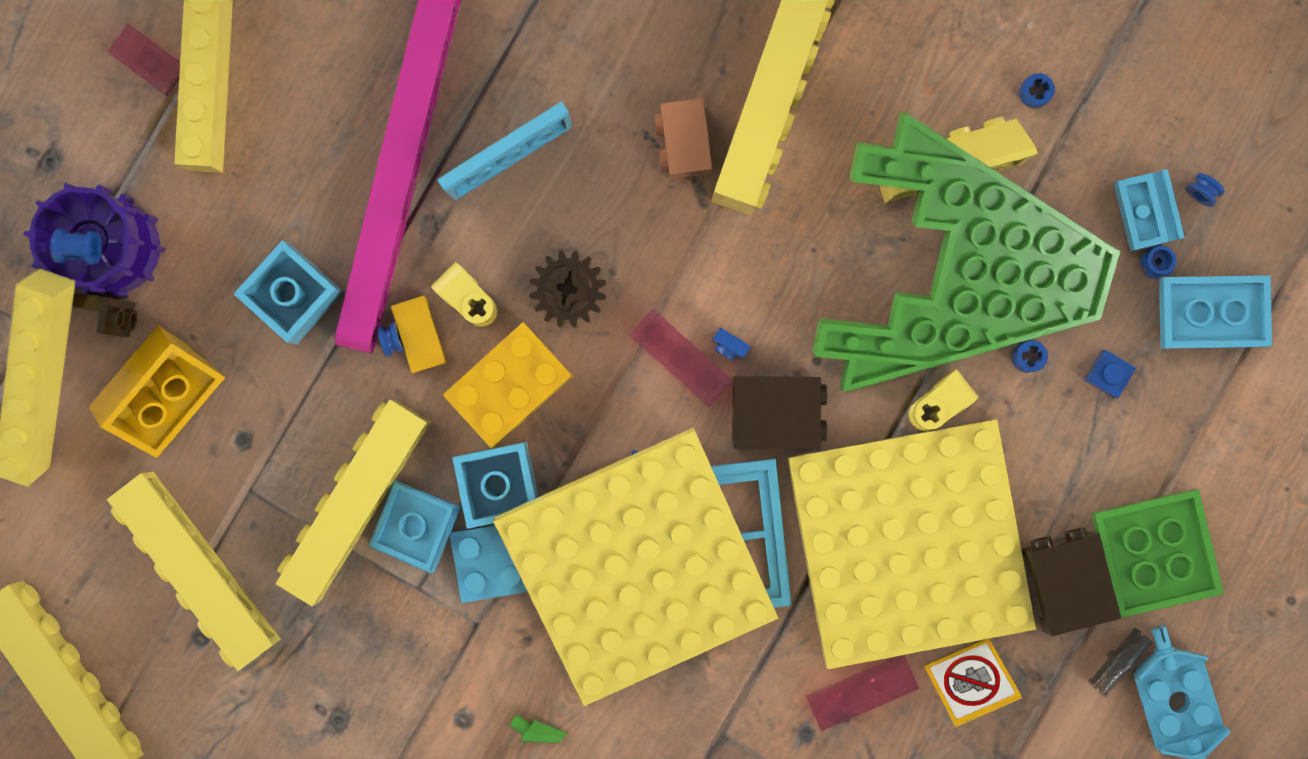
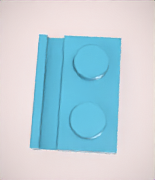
[1113,169,1185,251]

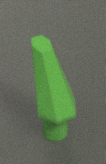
[509,714,568,743]

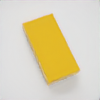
[391,295,447,374]

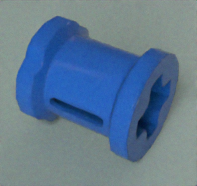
[51,229,101,264]

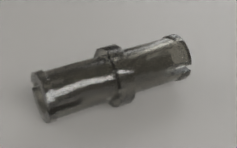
[1088,628,1152,697]

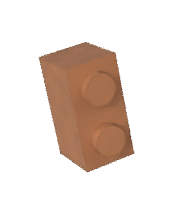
[654,98,712,180]

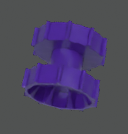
[23,183,166,298]

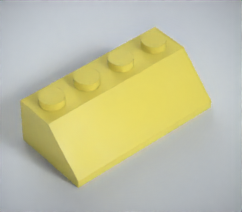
[880,117,1038,204]

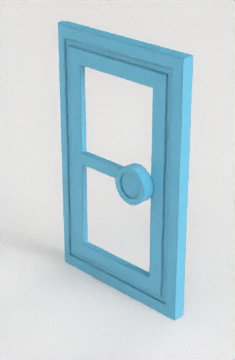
[711,458,792,608]

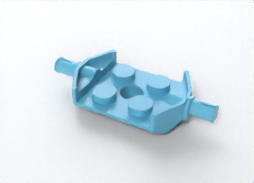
[1133,625,1231,759]

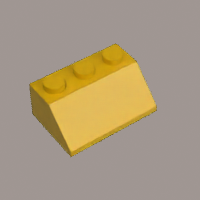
[89,325,225,458]

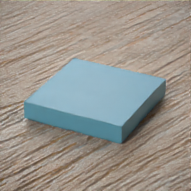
[368,480,461,573]

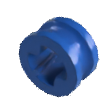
[1019,73,1055,108]
[1186,173,1225,207]
[377,322,405,357]
[1012,340,1048,373]

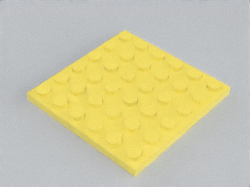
[787,419,1036,670]
[494,428,779,706]

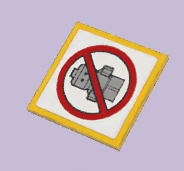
[924,639,1022,728]

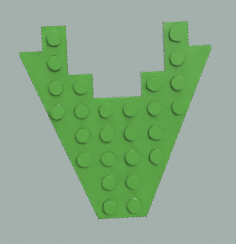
[812,112,1120,392]

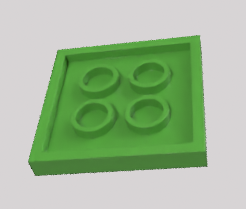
[1091,489,1224,618]

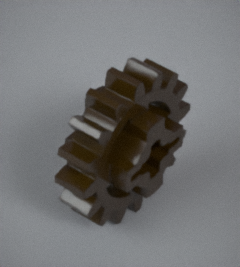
[529,251,606,328]

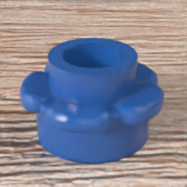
[1140,244,1176,279]

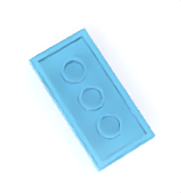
[437,101,572,200]

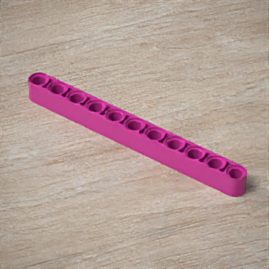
[335,0,461,354]

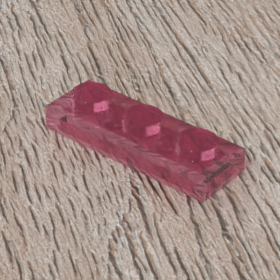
[629,309,732,407]
[806,655,919,731]

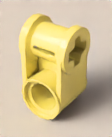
[431,261,498,327]
[908,369,979,431]

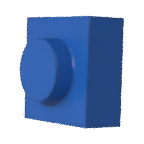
[712,327,751,361]
[1084,350,1136,399]

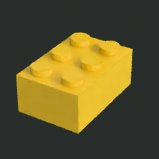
[443,322,574,448]

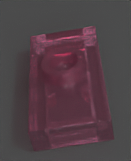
[107,24,180,96]

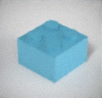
[234,240,345,344]
[452,442,539,529]

